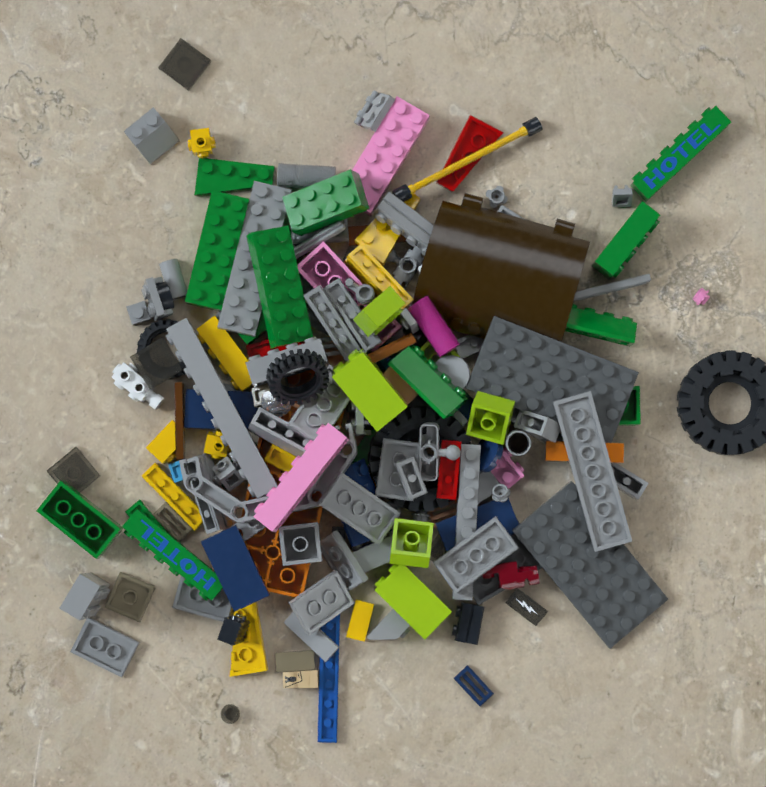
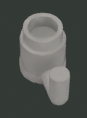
[345,278,375,304]

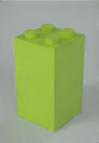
[332,349,408,431]
[374,564,452,640]

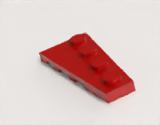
[436,115,504,192]

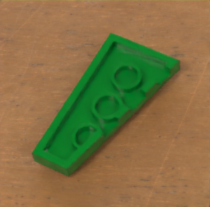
[194,158,275,196]

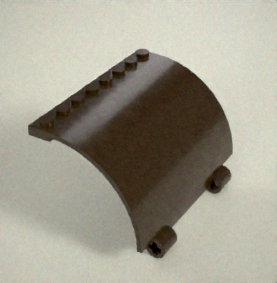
[412,193,590,342]

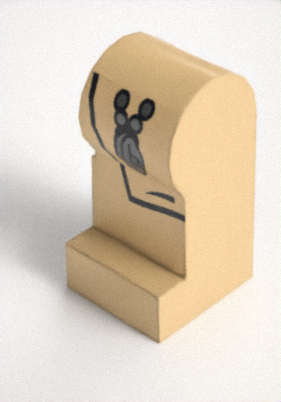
[282,669,319,688]

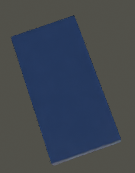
[184,389,263,430]
[435,498,519,552]
[201,525,270,612]

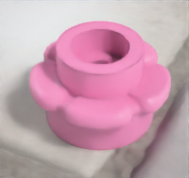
[693,288,710,305]

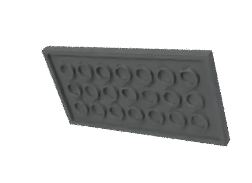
[466,316,639,443]
[512,481,668,649]

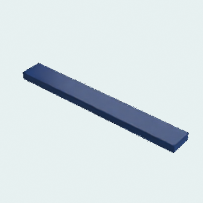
[318,614,340,743]

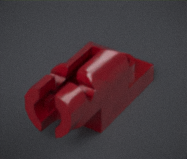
[482,561,540,590]

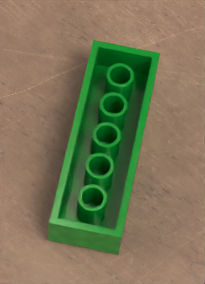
[185,190,249,312]
[246,225,313,349]

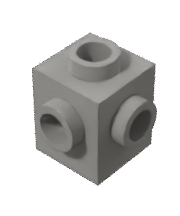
[212,457,244,492]

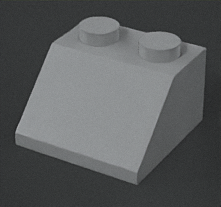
[124,107,180,164]

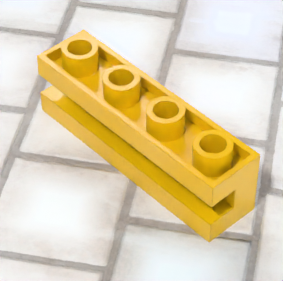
[343,243,414,316]
[196,316,252,391]

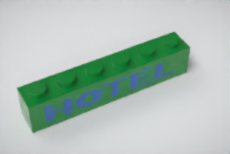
[630,106,731,202]
[122,509,223,601]

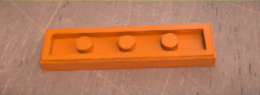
[545,441,624,463]

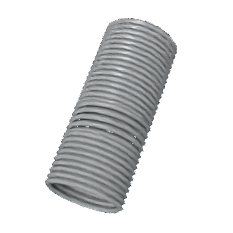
[277,163,336,189]
[505,430,531,456]

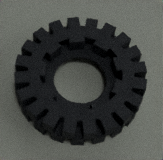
[677,350,766,455]
[368,406,471,512]

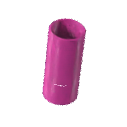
[408,296,460,357]

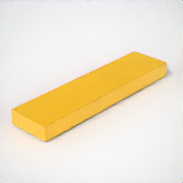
[142,463,203,531]

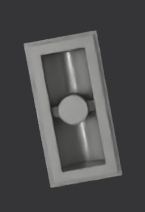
[159,259,187,300]
[395,456,428,500]

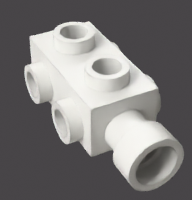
[112,362,165,410]

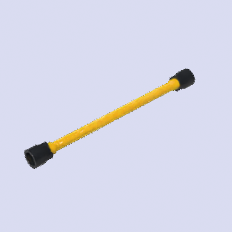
[392,117,543,202]

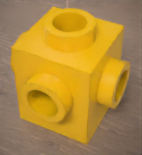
[188,128,216,158]
[204,430,232,459]

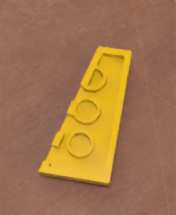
[355,194,420,266]
[229,602,268,677]

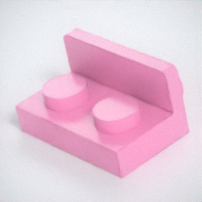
[491,447,525,489]

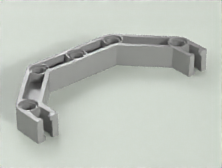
[179,423,357,523]

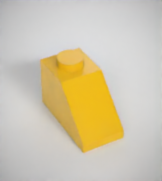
[146,420,176,464]

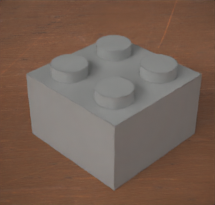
[279,522,323,566]

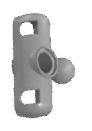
[386,246,424,290]
[419,422,461,481]

